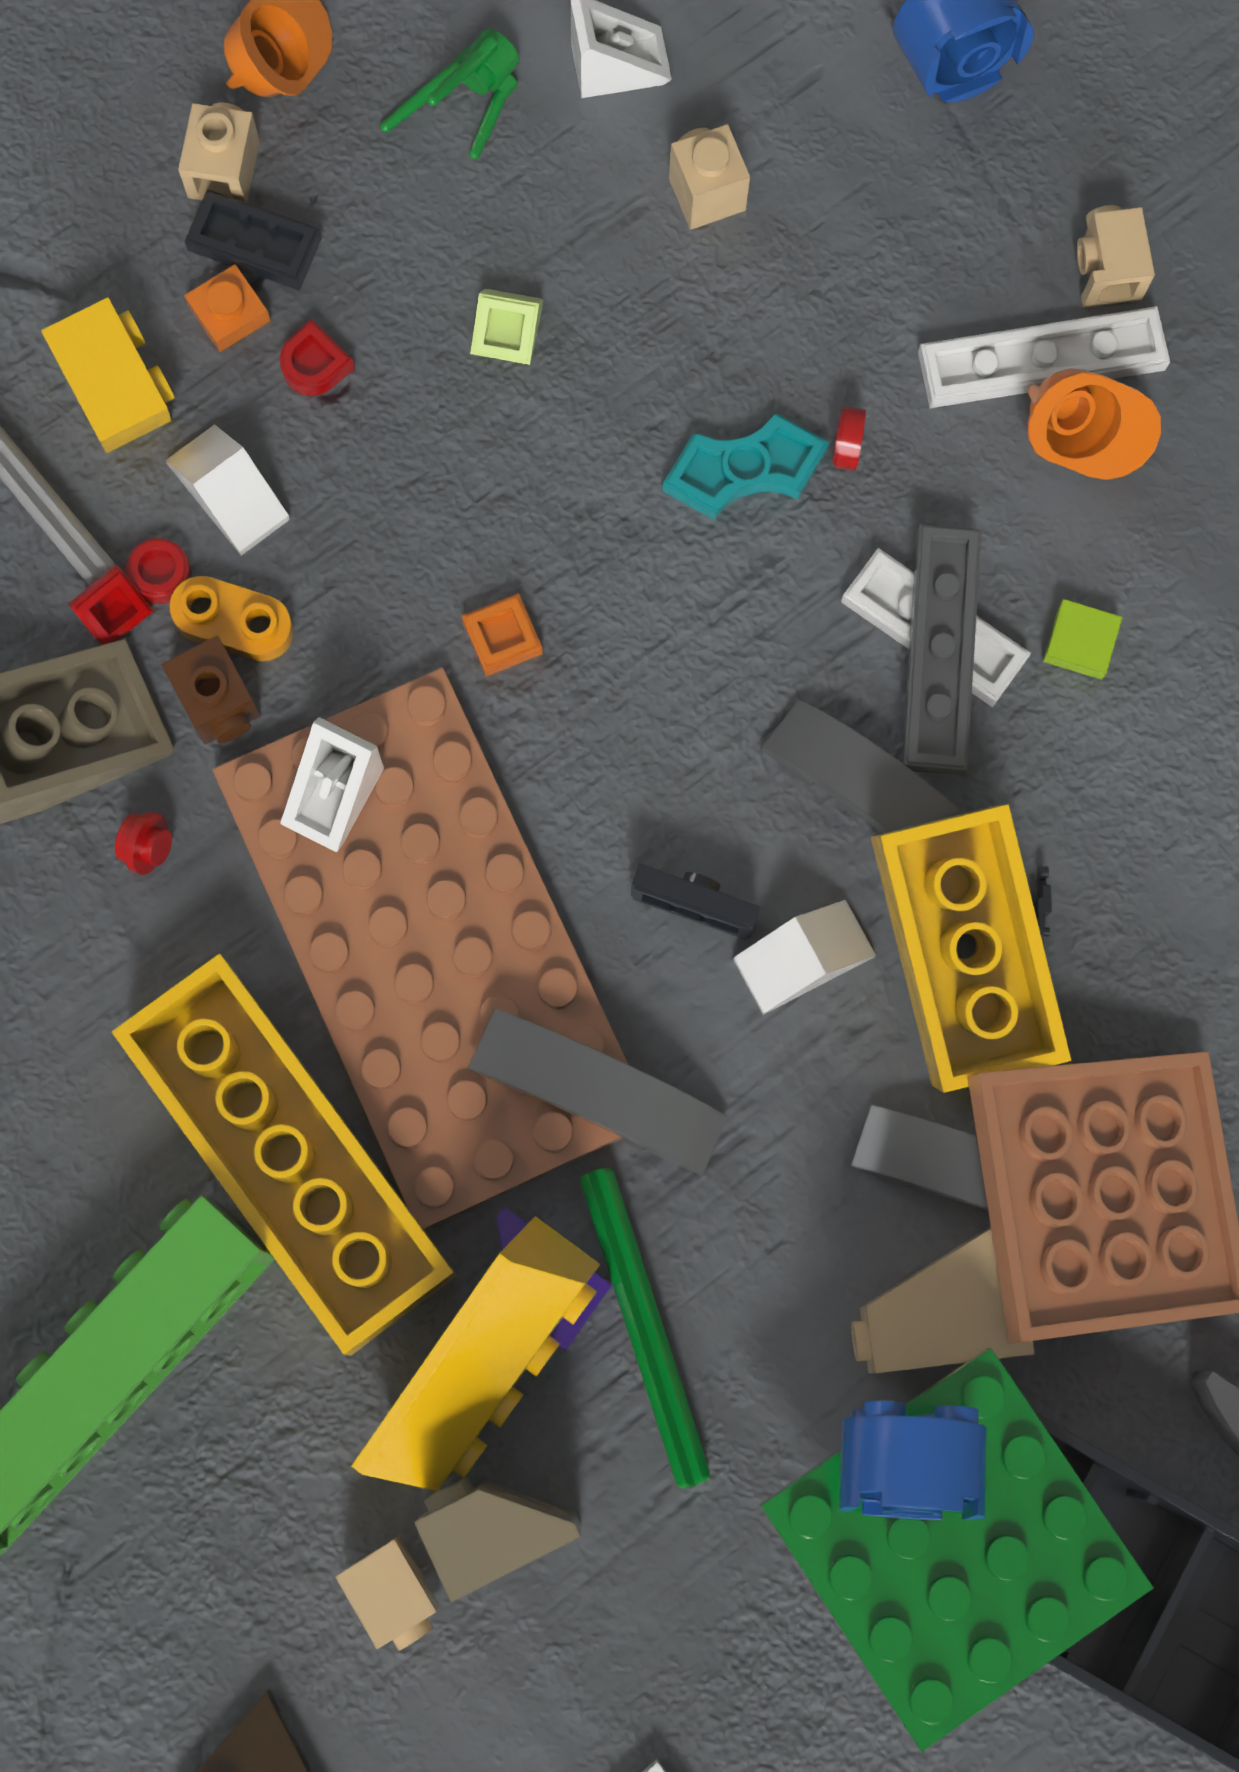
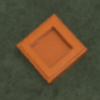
[461,593,543,677]

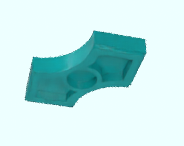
[662,413,830,520]

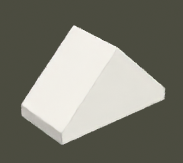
[570,0,672,98]
[166,424,290,556]
[280,717,384,852]
[733,900,876,1015]

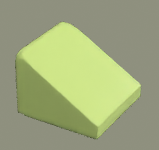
[470,289,543,365]

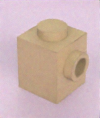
[178,102,260,203]
[669,124,750,230]
[335,1536,440,1651]

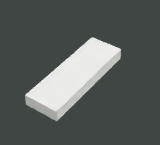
[841,548,1031,707]

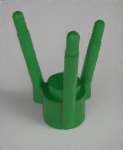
[380,29,520,160]

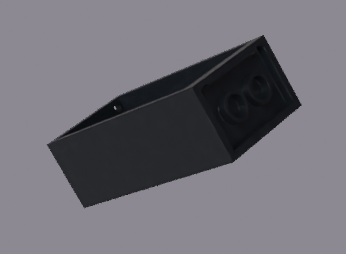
[1034,1411,1239,1772]

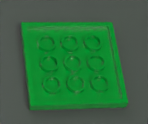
[759,1348,1153,1752]

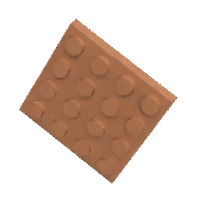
[968,1051,1239,1344]

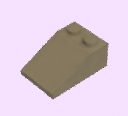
[0,639,175,824]

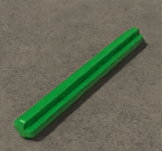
[580,1168,710,1488]

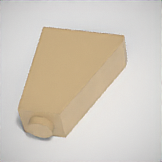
[851,1227,1035,1374]

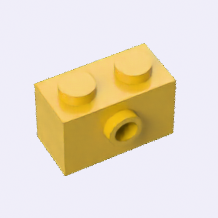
[41,297,175,454]

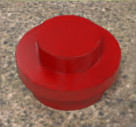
[115,811,172,875]

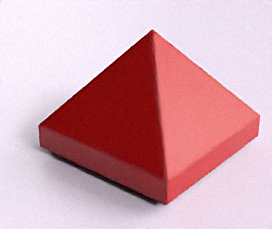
[68,565,154,646]

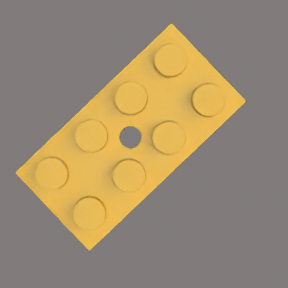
[871,804,1071,1093]

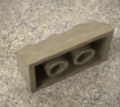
[414,1476,581,1602]

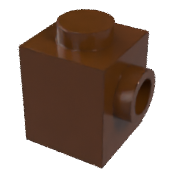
[161,635,260,745]

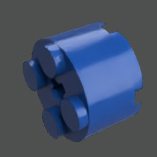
[893,0,1034,103]
[839,1401,987,1520]

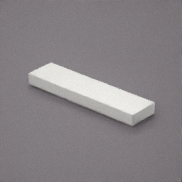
[918,306,1170,408]

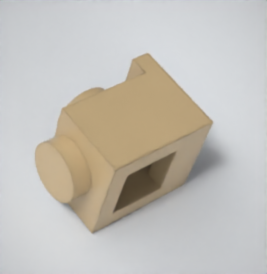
[1077,205,1155,308]

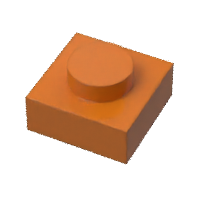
[184,264,271,352]

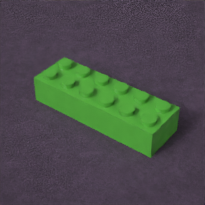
[0,1195,275,1556]

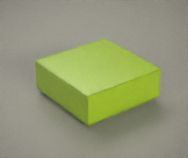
[1043,599,1123,680]

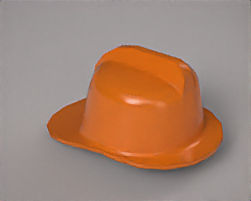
[223,0,333,97]
[1028,368,1161,480]

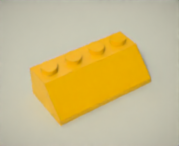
[351,1216,600,1491]

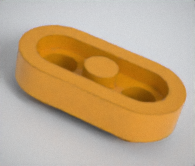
[170,576,294,662]

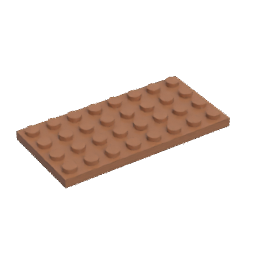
[212,667,628,1230]

